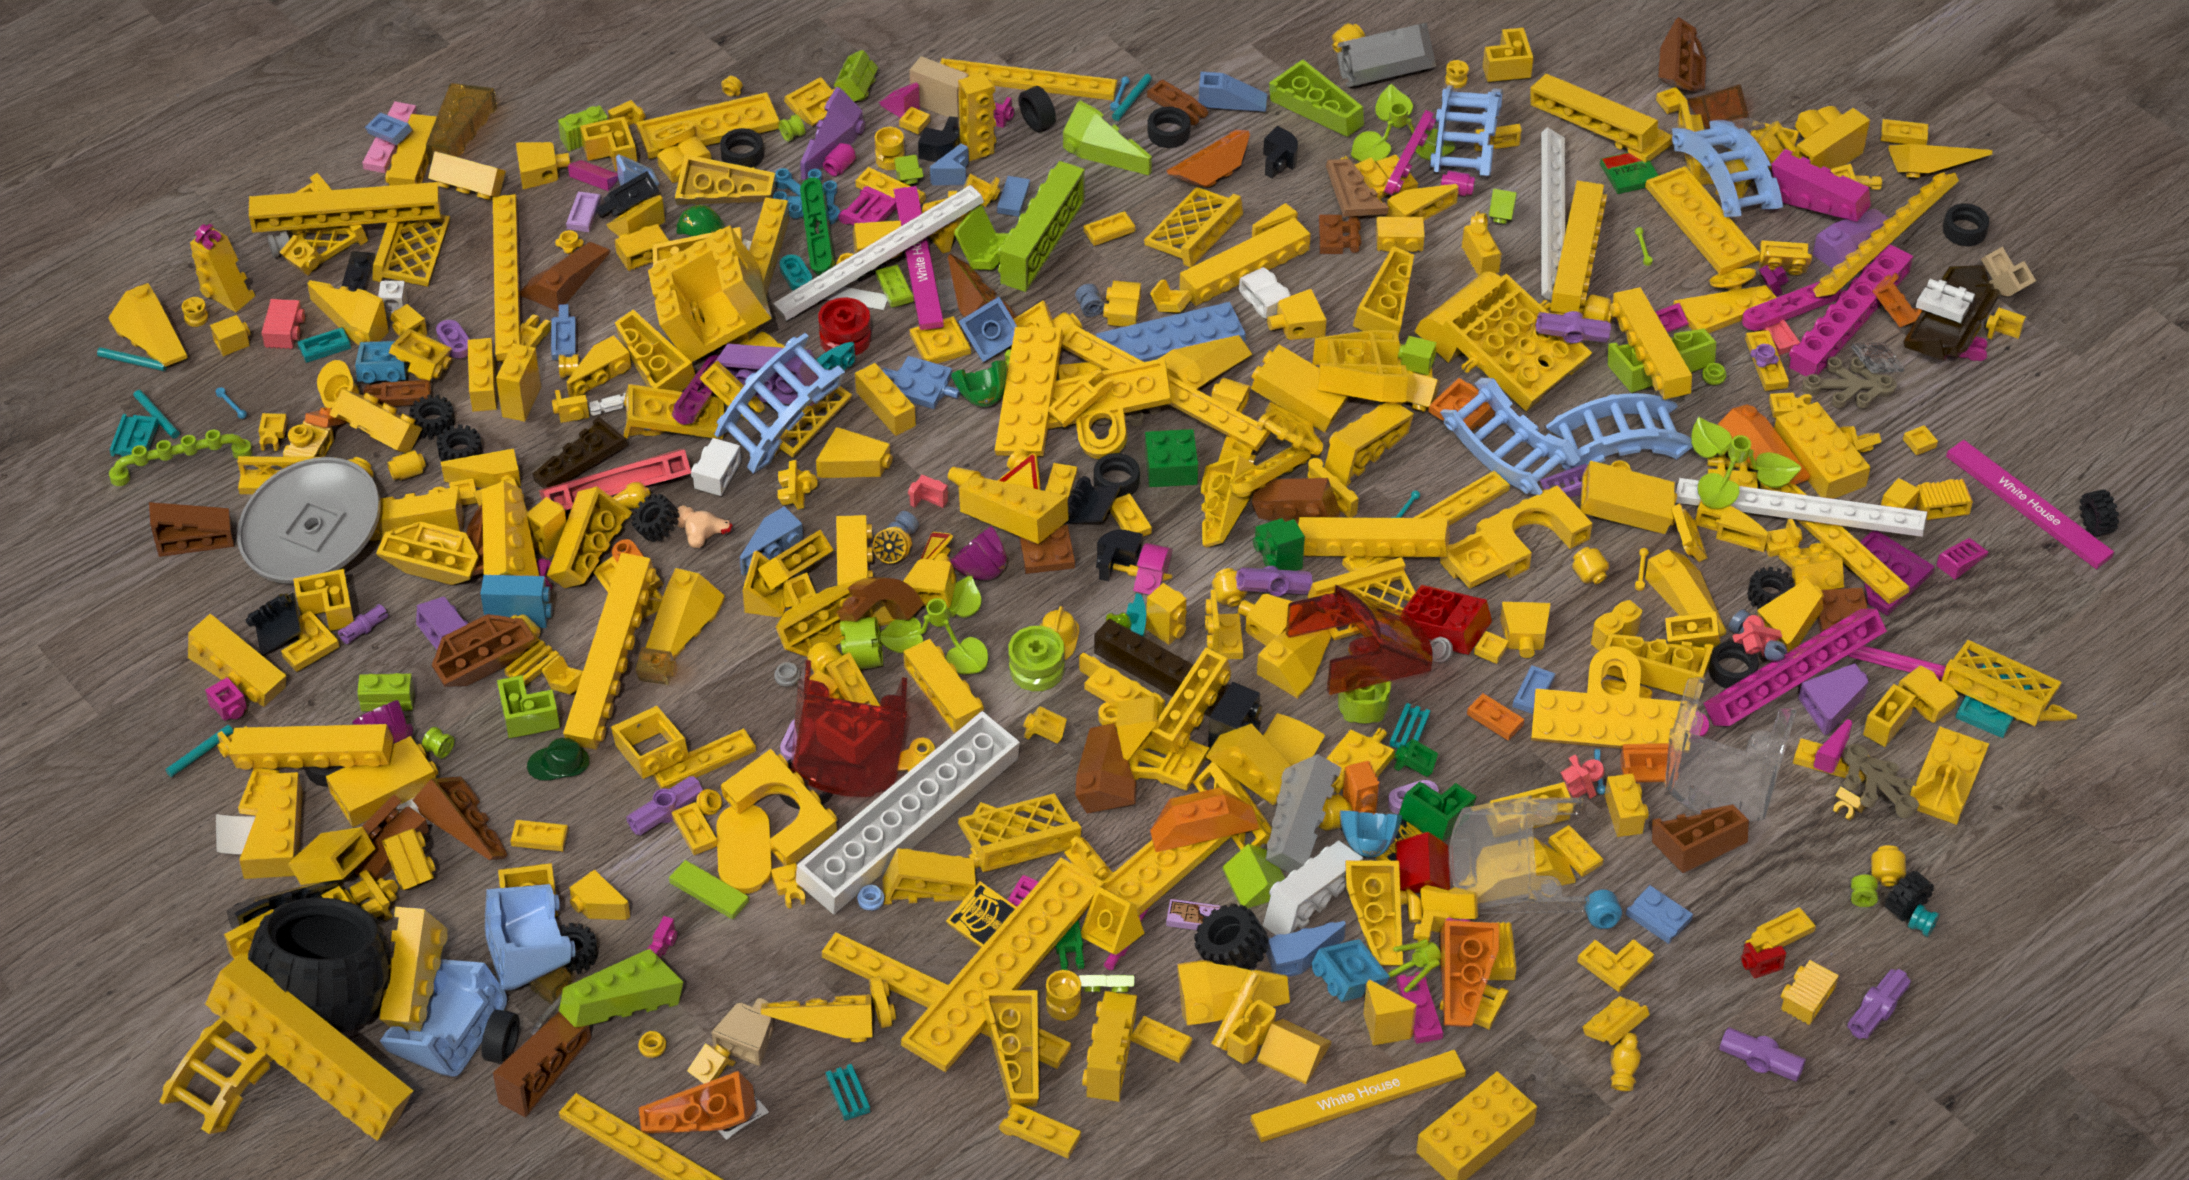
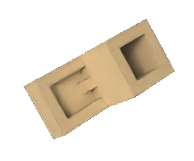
[1981,247,2036,296]

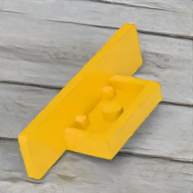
[1079,652,1165,717]

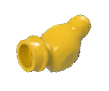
[1610,1033,1641,1091]

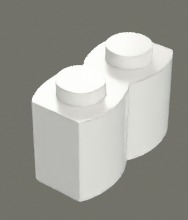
[1239,267,1291,319]

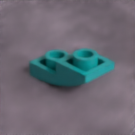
[816,342,856,371]
[1126,593,1146,638]

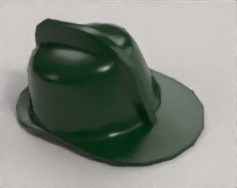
[527,737,590,781]

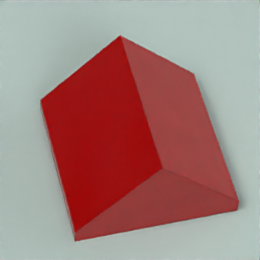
[1395,832,1450,893]

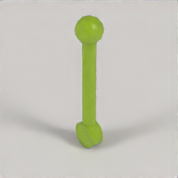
[1635,227,1653,266]

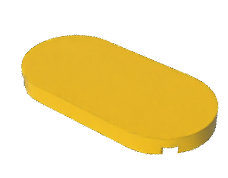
[717,805,772,894]

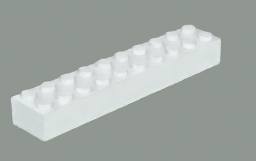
[796,711,1020,915]

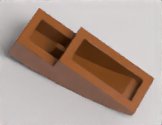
[353,805,429,883]

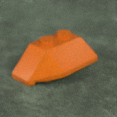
[1166,129,1250,187]
[1150,787,1259,852]

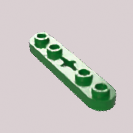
[800,177,835,275]

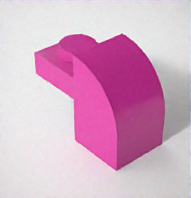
[1133,543,1173,595]

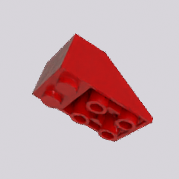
[1397,585,1492,655]

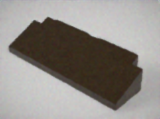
[1903,265,2000,361]

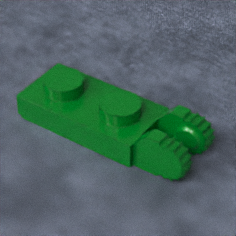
[1055,920,1084,970]

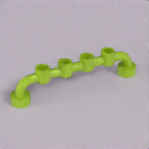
[109,429,252,486]

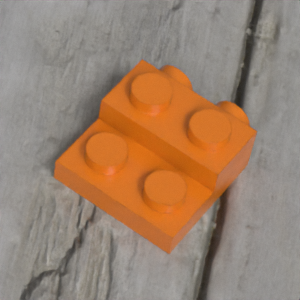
[1429,378,1496,431]

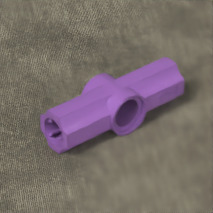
[1536,311,1611,343]
[1235,566,1313,597]
[626,776,703,835]
[1847,969,1911,1039]
[1719,1027,1806,1082]

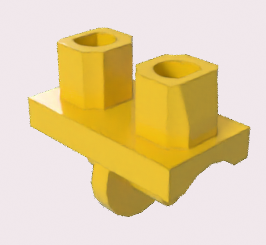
[777,460,818,510]
[349,870,398,921]

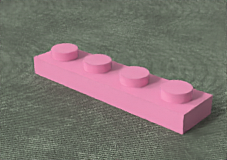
[362,101,417,173]

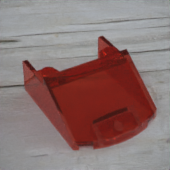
[1286,584,1433,695]
[790,660,907,797]

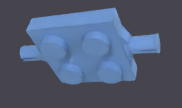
[883,356,961,409]

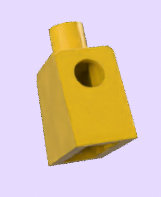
[516,142,570,189]
[1267,289,1326,340]
[903,553,956,608]
[1238,594,1302,646]
[1500,602,1550,658]

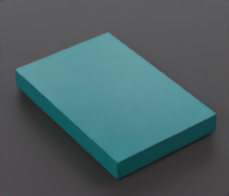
[1955,664,2032,738]

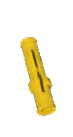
[1211,970,1264,1051]

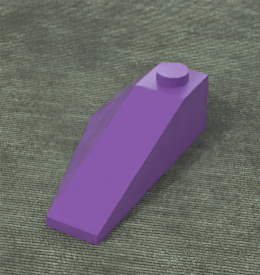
[800,87,865,180]
[1813,208,1889,271]

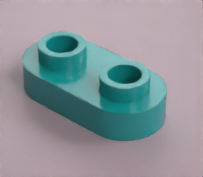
[779,254,812,291]

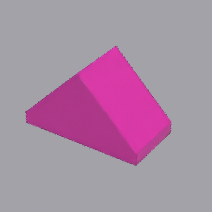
[879,82,920,118]

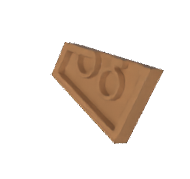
[1326,159,1389,217]

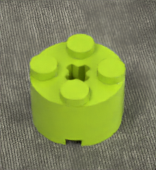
[840,617,883,670]
[1338,664,1391,723]

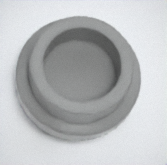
[1428,637,1453,663]
[774,662,800,687]

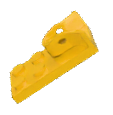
[624,384,724,439]
[1910,726,1989,825]

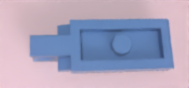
[551,304,576,360]

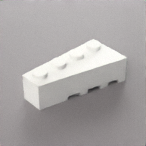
[1263,840,1363,935]

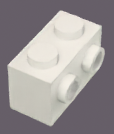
[691,438,741,496]

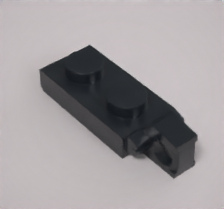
[596,171,659,218]
[342,251,376,292]

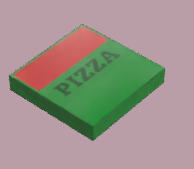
[1600,152,1659,194]

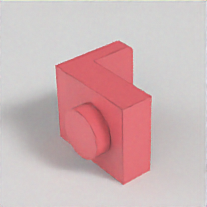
[908,475,948,508]

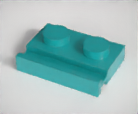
[109,414,159,457]

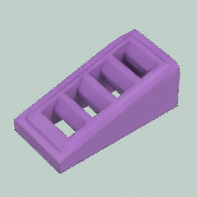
[1540,463,1587,497]

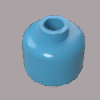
[1584,889,1622,929]

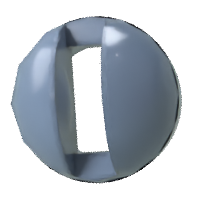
[1764,640,1787,661]

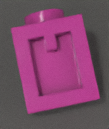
[994,97,1014,128]

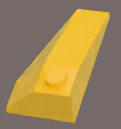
[1159,335,1252,390]
[1201,455,1256,548]
[1645,549,1726,637]
[642,568,725,668]
[1345,860,1403,966]
[1177,960,1290,1025]
[761,994,872,1042]

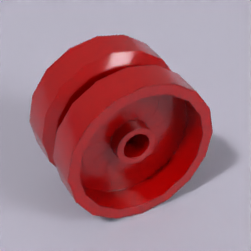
[818,297,871,356]

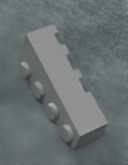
[1266,754,1342,873]

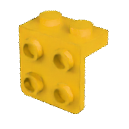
[1759,241,1812,275]
[1779,543,1844,590]

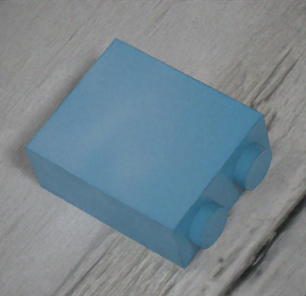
[480,575,553,628]

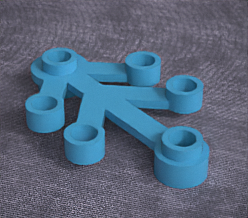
[773,168,840,225]

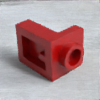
[1741,942,1787,979]

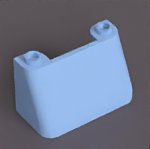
[485,884,575,991]
[380,959,507,1077]

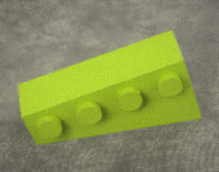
[1269,59,1364,137]
[559,949,683,1028]

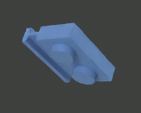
[1626,886,1693,944]

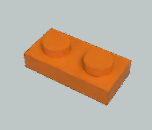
[1467,693,1524,741]

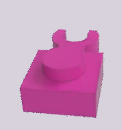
[647,916,677,959]

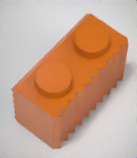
[1342,761,1380,815]

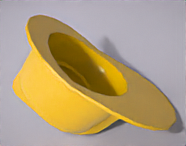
[317,360,359,408]
[1040,606,1079,660]

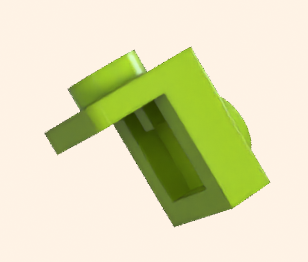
[894,155,923,184]

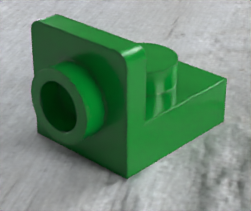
[1394,738,1438,777]

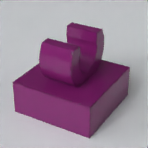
[1759,265,1789,297]

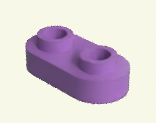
[436,320,470,358]

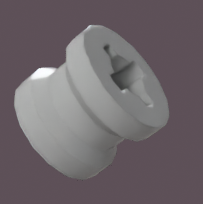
[267,231,289,258]

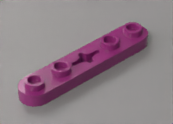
[672,355,719,425]

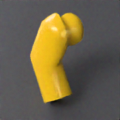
[1400,889,1422,923]

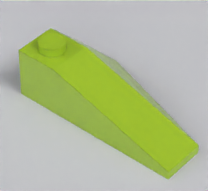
[1063,100,1152,176]

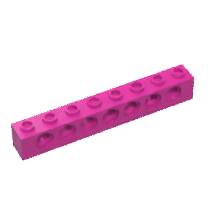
[1789,244,1913,377]
[1704,609,1887,726]

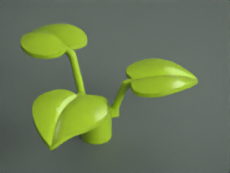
[1351,84,1455,163]
[1691,417,1801,509]
[879,576,988,675]

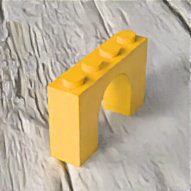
[1476,485,1592,579]
[721,749,837,866]

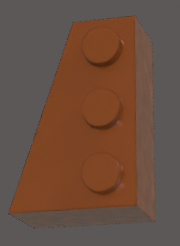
[1252,478,1341,524]

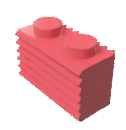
[262,299,305,349]

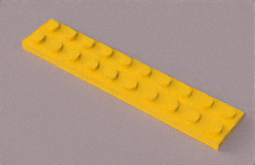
[901,857,1104,1073]

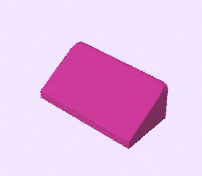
[568,160,618,191]
[1655,303,1689,333]

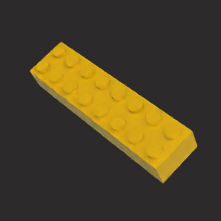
[205,954,413,1141]

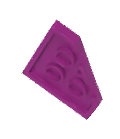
[1860,530,1935,616]

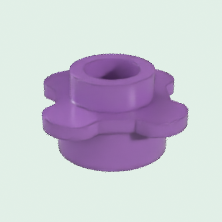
[1750,344,1779,367]

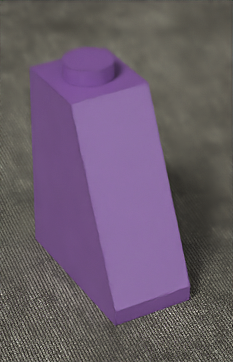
[1798,664,1868,735]

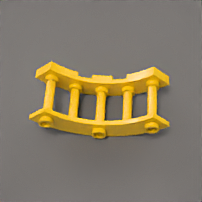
[159,1017,274,1134]

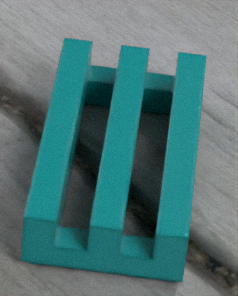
[297,327,351,363]
[1390,703,1431,749]
[825,1064,870,1121]

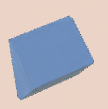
[958,297,1017,362]

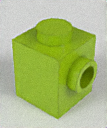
[1489,188,1517,224]
[1398,336,1437,375]

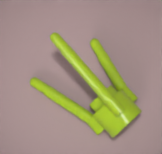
[1387,939,1441,993]

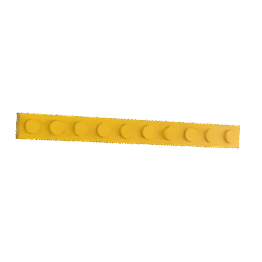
[1813,173,1959,297]
[493,194,521,361]
[1062,325,1271,451]
[822,932,1071,1069]

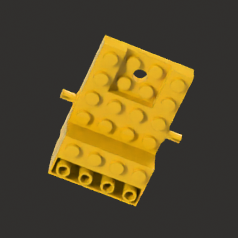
[1415,272,1592,412]

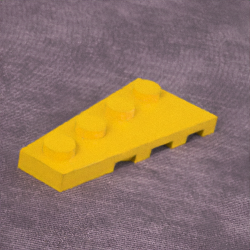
[1673,285,1777,333]

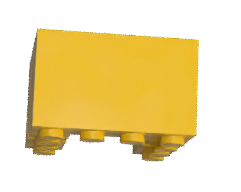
[648,225,772,362]

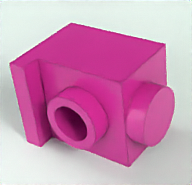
[205,677,247,721]

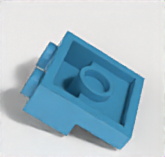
[355,341,408,383]
[1311,939,1390,1002]

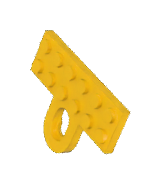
[1048,358,1172,459]
[1531,646,1691,755]

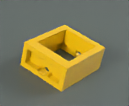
[611,706,689,779]

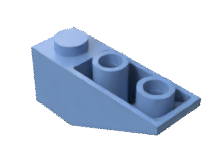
[1198,72,1267,112]
[740,506,803,576]
[1266,921,1346,977]

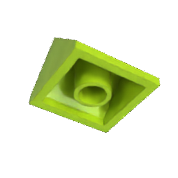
[1223,843,1285,909]

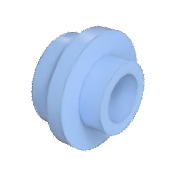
[857,885,884,911]

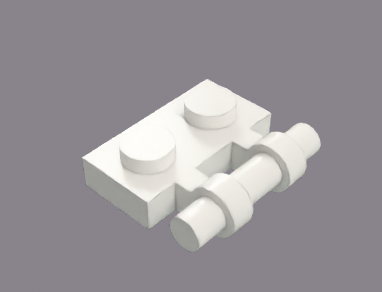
[1916,279,1975,323]

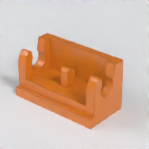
[1872,273,1922,327]
[1620,743,1677,782]

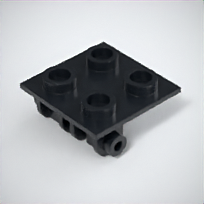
[1064,476,1122,524]
[245,593,302,656]

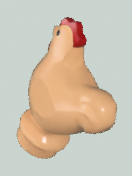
[677,505,733,548]

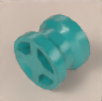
[1908,904,1940,937]

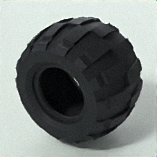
[248,898,391,1033]

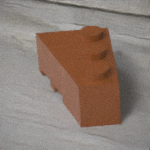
[149,502,234,557]
[1652,804,1749,873]

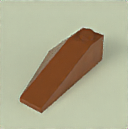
[1075,723,1137,813]
[412,776,507,860]

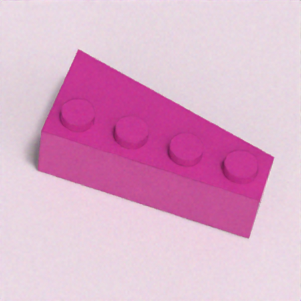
[1771,149,1871,222]

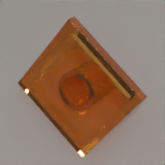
[1687,84,1749,129]

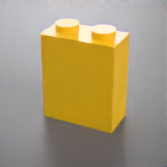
[496,343,541,422]
[288,827,375,885]

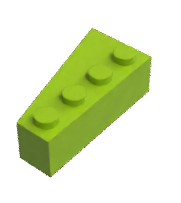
[1607,329,1716,393]

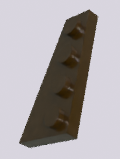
[532,416,628,489]

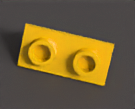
[1064,836,1113,881]

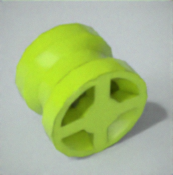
[778,114,805,142]
[422,727,455,759]
[1851,874,1878,907]

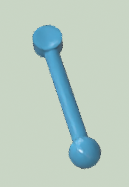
[1110,76,1130,111]
[215,387,247,419]
[1594,749,1606,795]

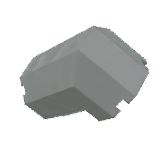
[1337,23,1436,87]

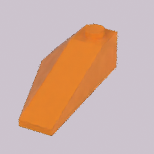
[1717,404,1810,485]
[1440,920,1499,1027]
[639,1071,756,1134]

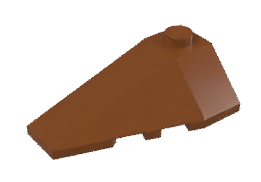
[519,242,610,312]
[948,254,1017,319]

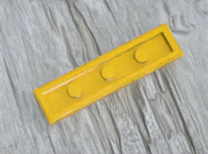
[652,728,756,789]

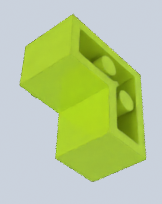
[497,675,560,738]

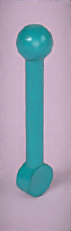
[1391,490,1421,518]

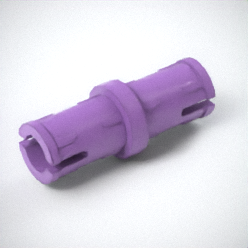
[338,604,388,644]

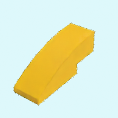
[1695,500,1768,552]

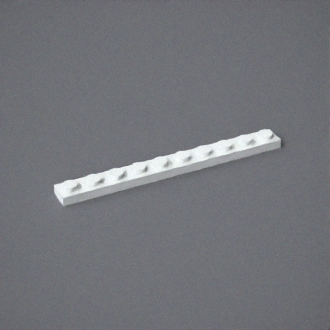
[1541,127,1565,301]
[773,185,984,321]
[1676,478,1927,537]

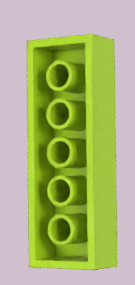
[998,161,1085,292]

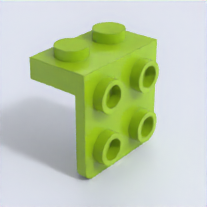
[955,205,1009,270]

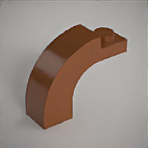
[836,577,924,622]

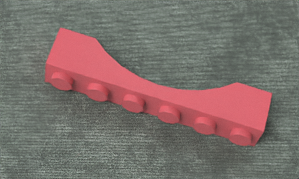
[539,449,691,510]

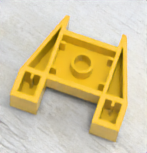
[1312,330,1408,404]

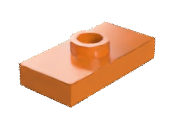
[304,407,347,428]

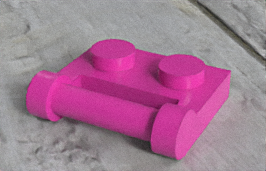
[838,186,896,225]

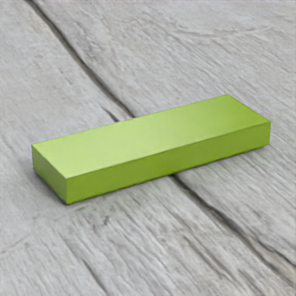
[669,860,749,920]

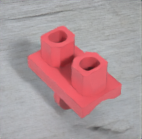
[1733,615,1782,657]
[1560,755,1604,800]

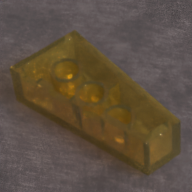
[426,83,497,165]

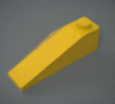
[1889,144,1993,178]
[307,280,389,345]
[108,283,187,367]
[1257,610,1337,699]

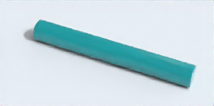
[1112,74,1152,121]
[97,347,167,371]
[133,389,180,439]
[165,725,234,777]

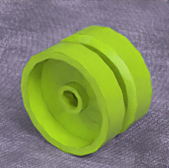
[1008,626,1065,692]

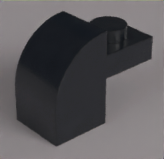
[918,116,960,162]
[1263,126,1298,179]
[1096,530,1143,582]

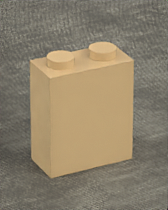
[910,56,968,120]

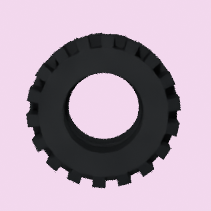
[1194,904,1269,970]

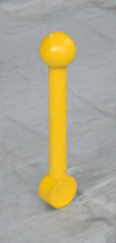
[1635,548,1649,591]

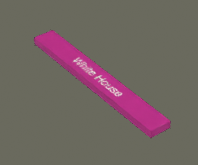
[894,186,943,330]
[1946,439,2114,570]

